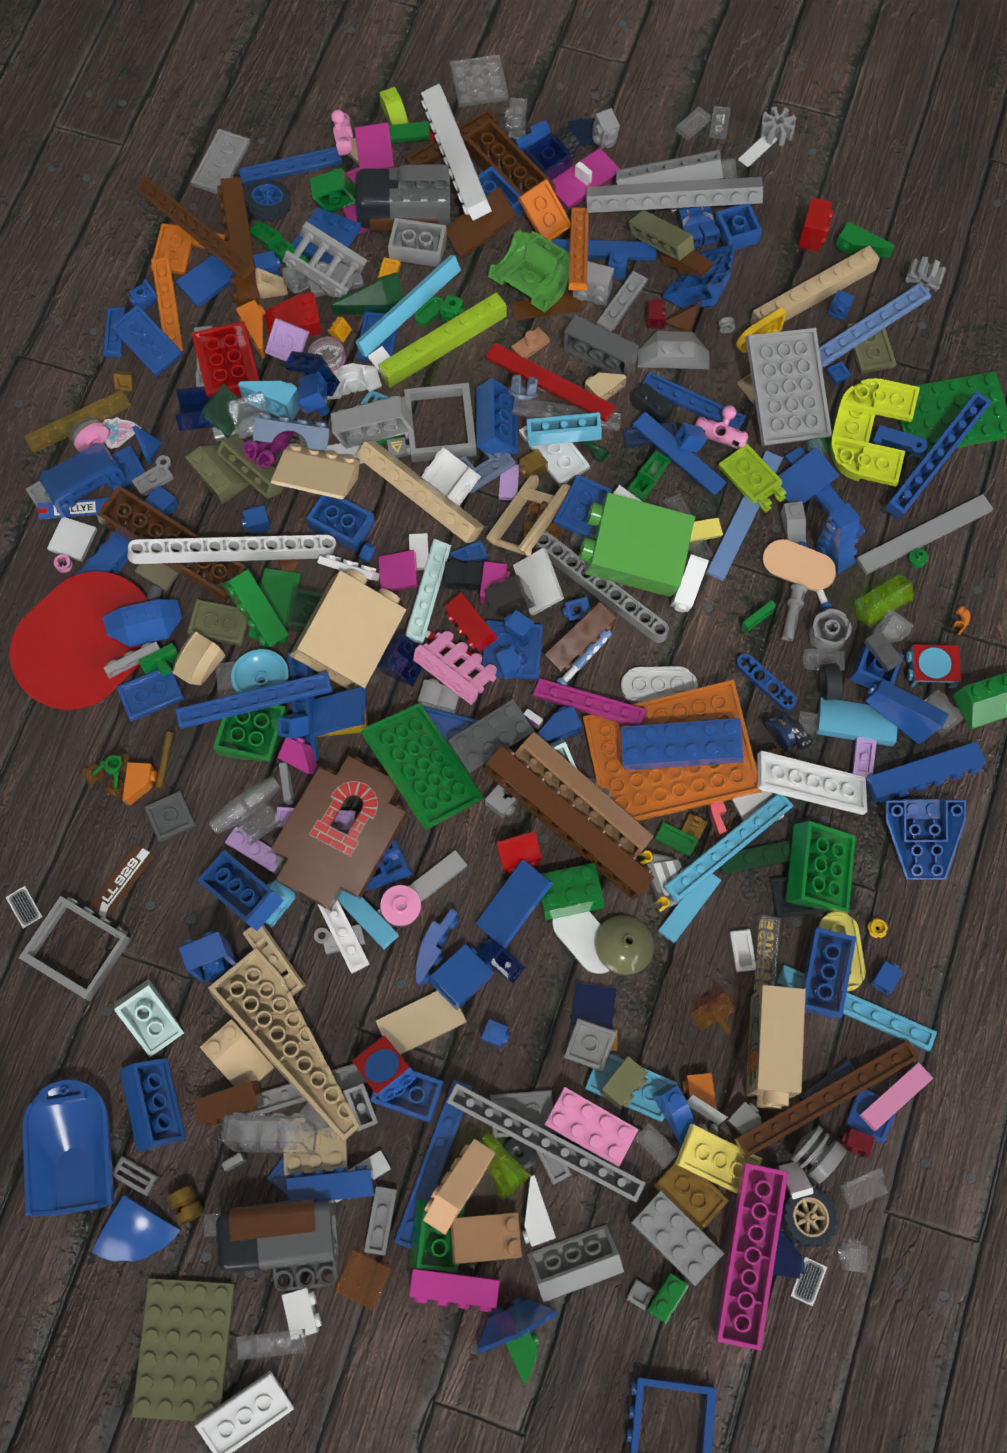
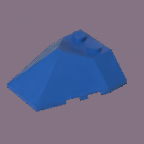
[662,244,735,308]

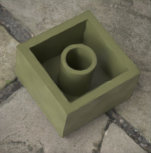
[600,1056,648,1109]

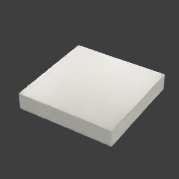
[47,517,98,562]

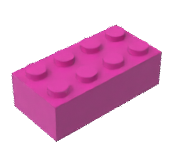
[409,1268,500,1312]

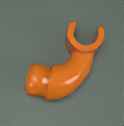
[952,606,970,635]

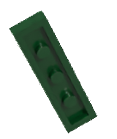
[720,840,792,876]

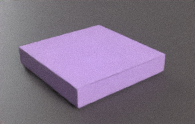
[265,318,309,366]

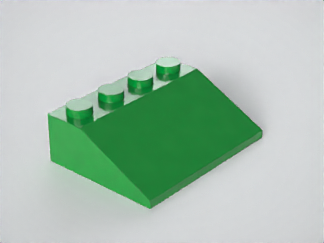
[786,821,856,913]

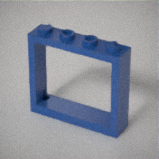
[625,1376,717,1453]

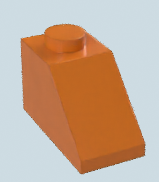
[123,762,157,805]
[682,1073,717,1110]

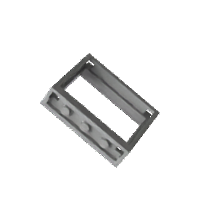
[401,383,477,462]
[19,896,131,1001]

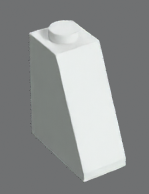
[670,554,709,612]

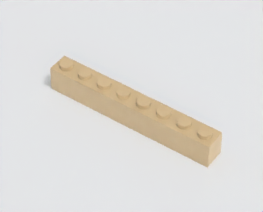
[750,246,880,325]
[356,441,485,543]

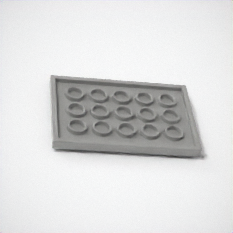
[746,328,832,446]

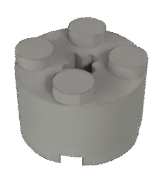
[809,609,852,653]

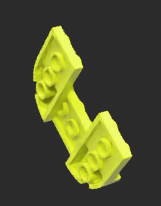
[830,379,920,487]

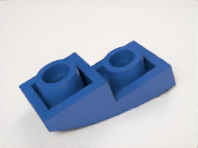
[516,120,551,152]

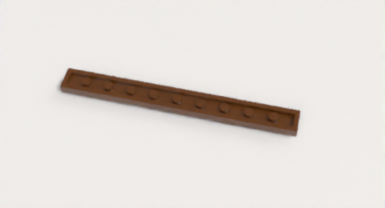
[134,176,256,281]
[734,1040,919,1158]

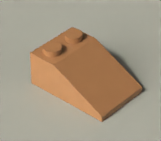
[451,1213,522,1264]

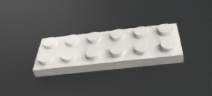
[757,751,867,815]

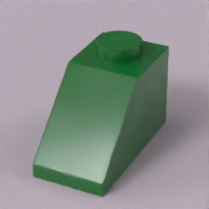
[506,1332,540,1384]

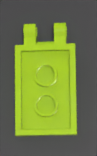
[718,444,786,513]

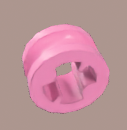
[54,554,73,573]

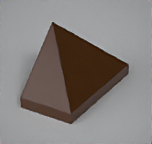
[666,300,702,332]

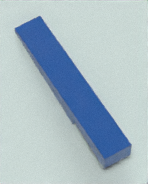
[287,652,319,761]

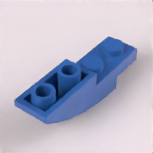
[416,908,459,988]

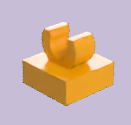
[328,317,352,343]

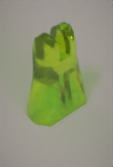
[480,1133,531,1199]

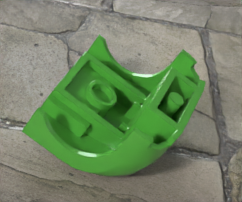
[488,229,570,312]

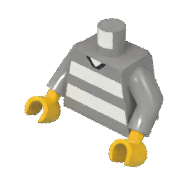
[639,850,687,912]

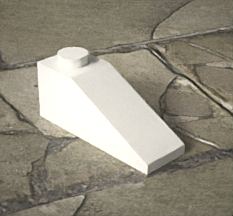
[522,1175,556,1247]

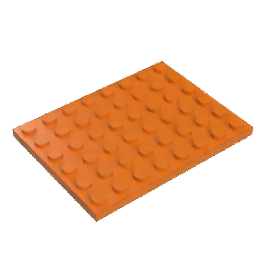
[583,680,762,821]

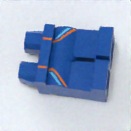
[678,206,720,248]

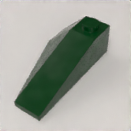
[331,272,404,315]

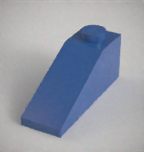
[537,706,582,744]
[652,1084,696,1147]

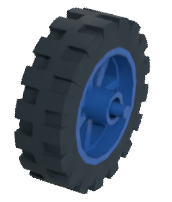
[244,179,291,221]

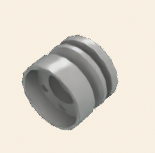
[791,1125,847,1184]

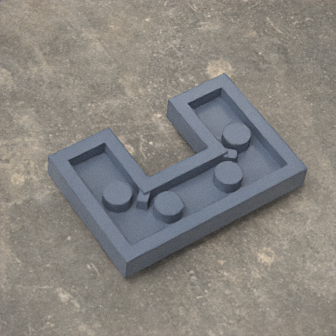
[459,450,516,494]

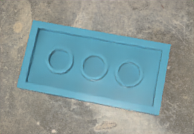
[585,1054,677,1122]

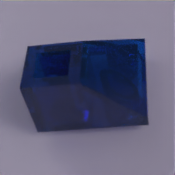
[376,634,423,686]

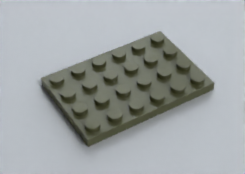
[132,1278,235,1422]

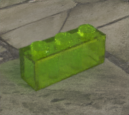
[854,574,914,627]

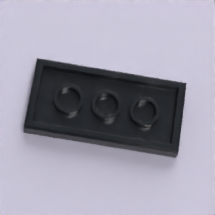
[770,877,857,919]

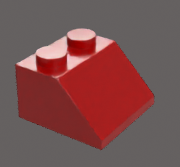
[497,831,542,874]

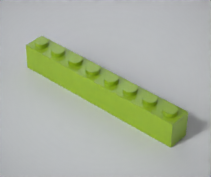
[378,292,507,388]

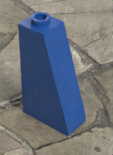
[865,680,949,744]

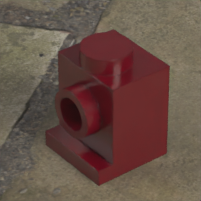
[647,299,666,329]
[840,1129,875,1159]

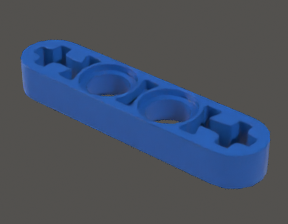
[736,653,797,711]

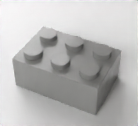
[388,218,447,267]

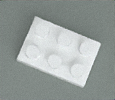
[317,554,380,581]

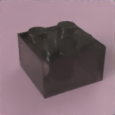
[484,575,536,620]

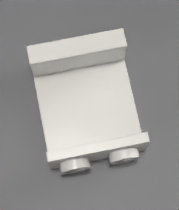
[421,447,481,506]

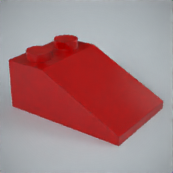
[265,292,322,337]

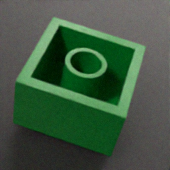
[310,168,356,212]

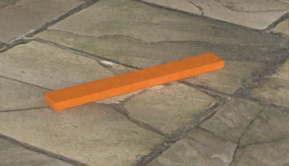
[569,208,589,291]

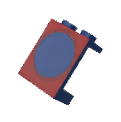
[352,1035,417,1103]

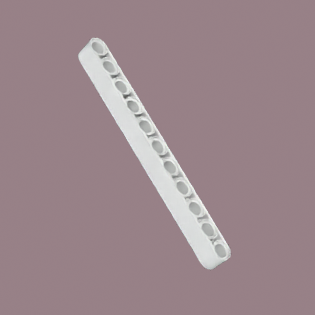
[127,535,336,564]

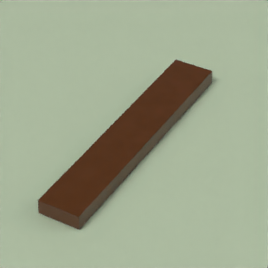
[405,109,498,165]

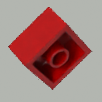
[798,197,834,252]

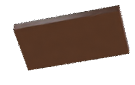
[446,186,518,259]

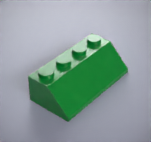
[953,673,1007,730]

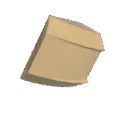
[173,631,226,685]

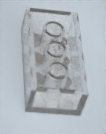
[221,1112,318,1154]

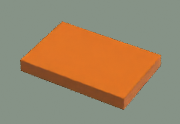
[518,179,571,241]
[151,223,193,275]

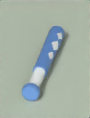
[557,630,612,686]

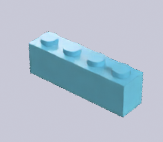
[527,412,602,446]

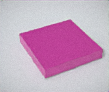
[379,550,418,592]

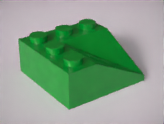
[213,694,289,762]

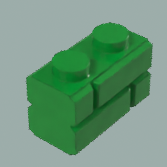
[646,1273,689,1324]

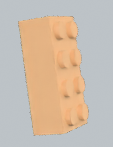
[423,1139,496,1234]

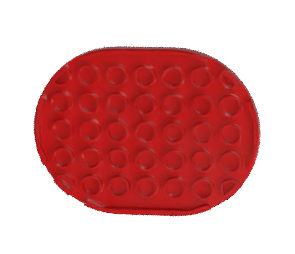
[10,571,149,711]

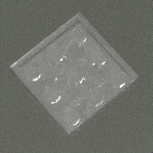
[450,55,508,107]

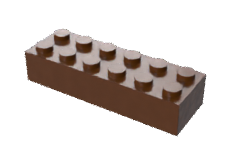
[463,119,556,215]

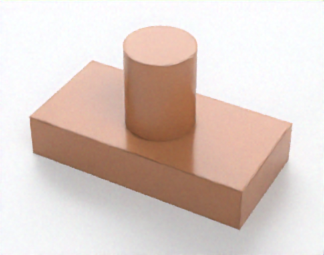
[511,327,550,359]

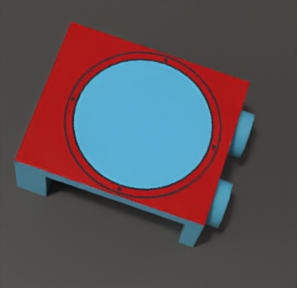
[906,645,961,688]

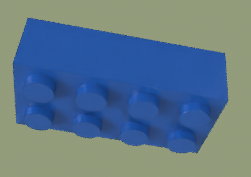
[197,850,284,931]
[801,927,856,1020]
[179,931,238,984]

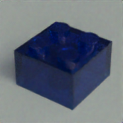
[524,133,573,181]

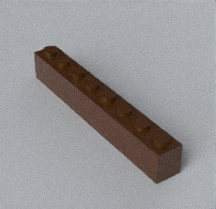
[217,178,259,308]

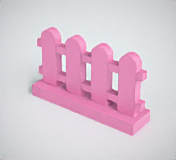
[413,631,497,705]

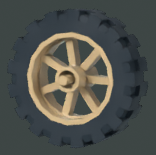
[780,1188,838,1248]

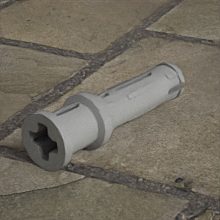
[781,584,808,641]

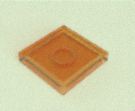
[335,1250,392,1310]

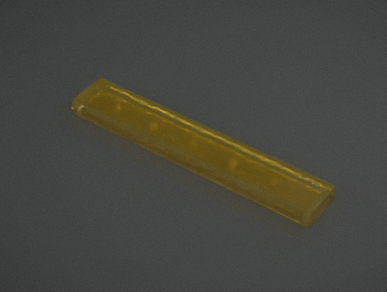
[24,389,131,453]

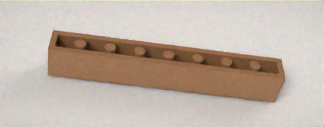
[515,732,654,857]

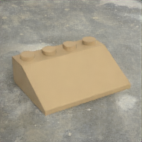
[271,443,360,500]

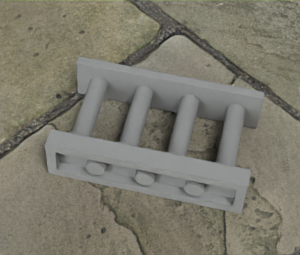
[283,221,367,298]

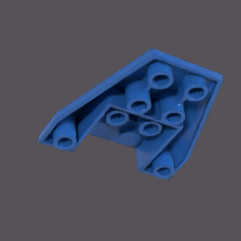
[885,799,966,880]

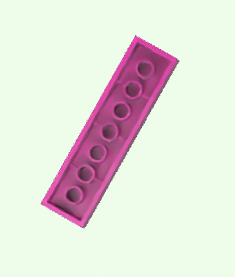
[714,1162,788,1351]

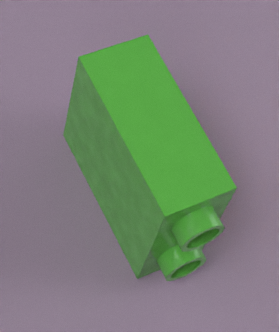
[579,492,695,597]

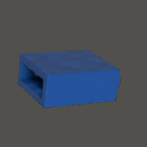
[429,944,494,1010]

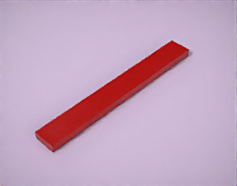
[485,343,615,422]

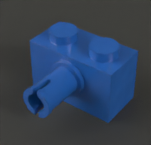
[297,370,329,416]

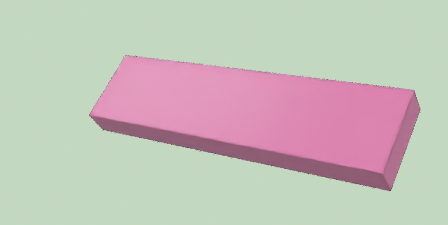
[860,1063,933,1132]

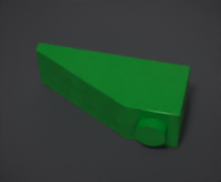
[835,222,895,258]

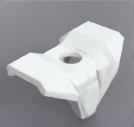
[325,363,382,400]

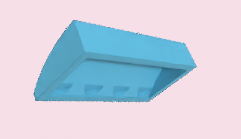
[816,697,897,747]

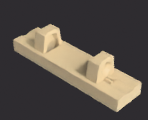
[243,925,306,997]

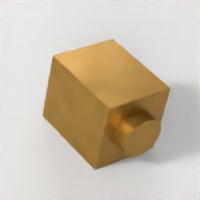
[518,449,548,479]

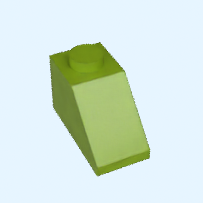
[379,87,409,125]

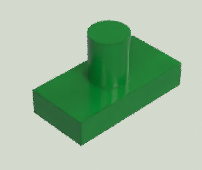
[138,643,178,676]

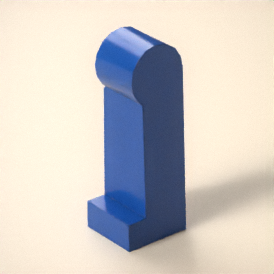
[873,425,928,458]

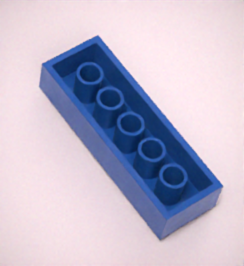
[621,718,744,770]

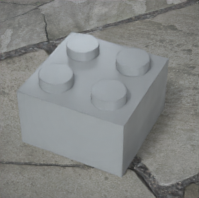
[573,262,614,306]

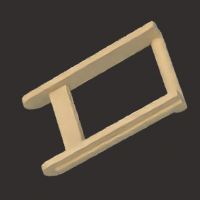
[486,475,571,557]

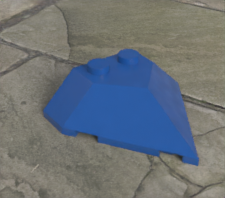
[477,1297,558,1353]

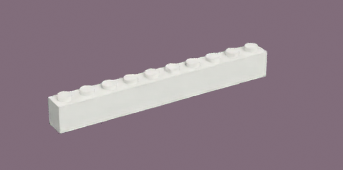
[421,84,492,220]

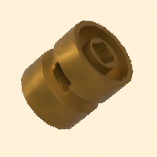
[166,1185,204,1226]

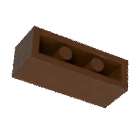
[193,1080,264,1127]

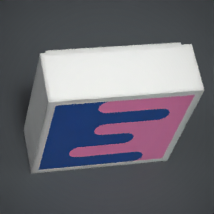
[524,709,543,731]

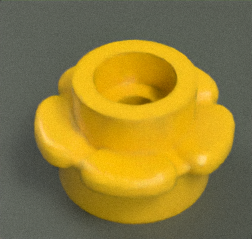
[868,918,888,938]

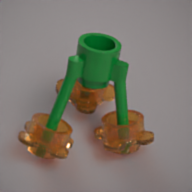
[81,754,129,799]

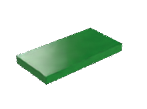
[248,568,302,645]

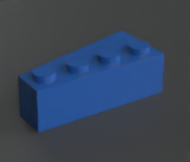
[816,503,860,574]

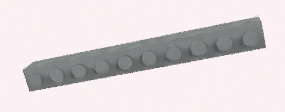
[587,177,763,213]
[447,1083,645,1202]

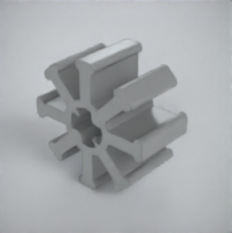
[760,107,796,146]
[905,257,946,292]

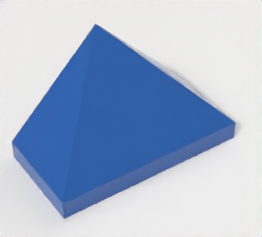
[132,426,163,465]

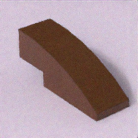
[660,251,714,277]

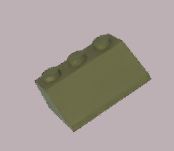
[185,444,250,505]

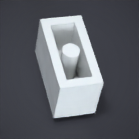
[282,1288,322,1340]

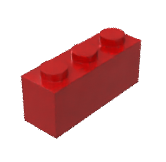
[444,593,498,652]

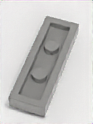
[104,642,160,679]
[364,1186,397,1256]

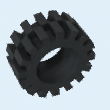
[553,126,582,161]

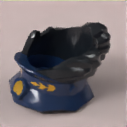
[765,711,813,752]

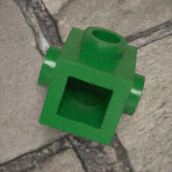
[439,295,466,323]

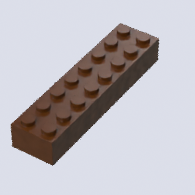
[97,485,246,603]

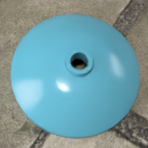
[231,649,289,694]

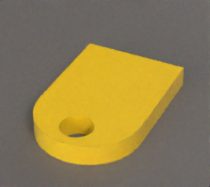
[736,307,786,353]

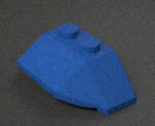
[103,599,182,648]

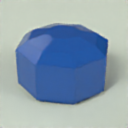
[359,543,375,563]

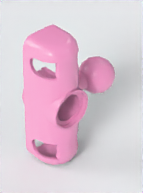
[331,109,353,156]
[695,405,748,449]

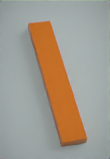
[151,256,184,354]

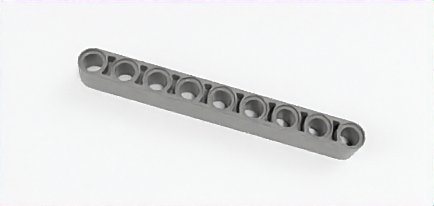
[535,531,669,643]

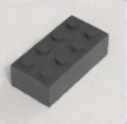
[564,315,639,381]
[447,699,534,775]

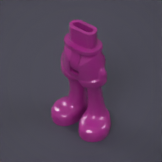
[243,431,295,468]

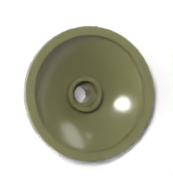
[595,915,654,975]

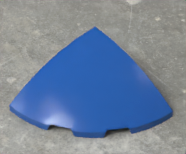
[365,837,412,891]
[92,1195,181,1262]

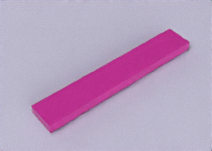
[533,678,647,726]

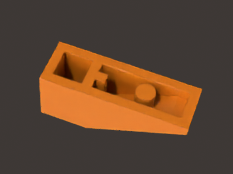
[236,300,266,359]

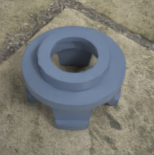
[508,375,538,400]

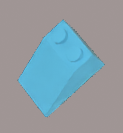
[238,381,301,420]

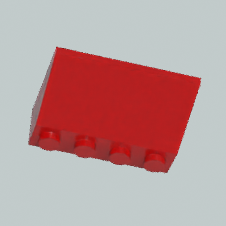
[192,321,259,397]

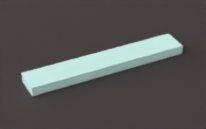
[404,539,451,644]

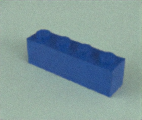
[286,1165,375,1202]

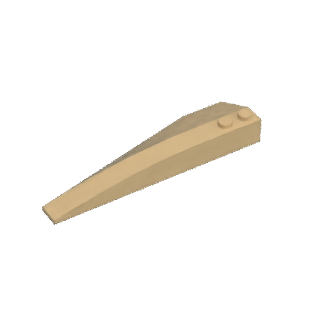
[208,948,360,1141]

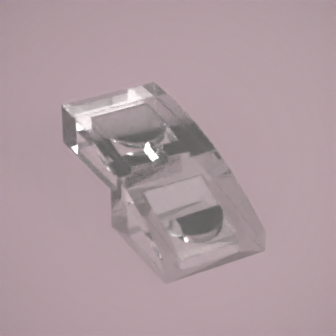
[803,649,845,671]

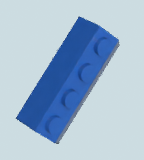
[476,378,518,455]
[119,1058,186,1152]

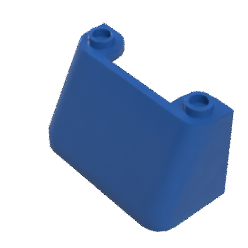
[39,443,127,518]

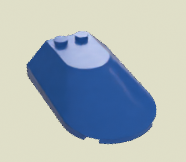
[23,1080,115,1217]

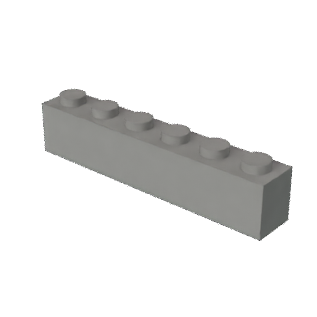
[616,150,723,185]

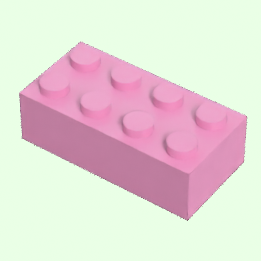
[543,1087,638,1168]

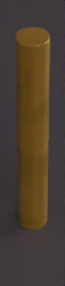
[155,731,174,789]

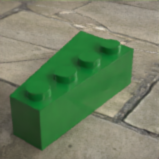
[222,569,289,647]

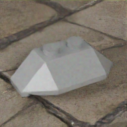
[638,331,710,369]

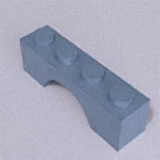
[253,413,330,451]

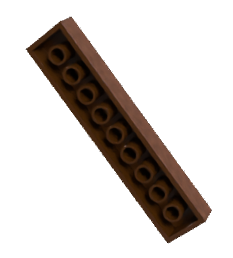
[483,746,654,900]

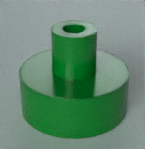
[908,548,928,568]

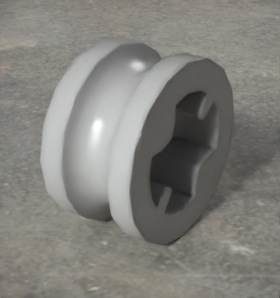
[718,317,736,333]

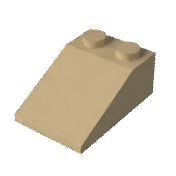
[200,1019,275,1086]

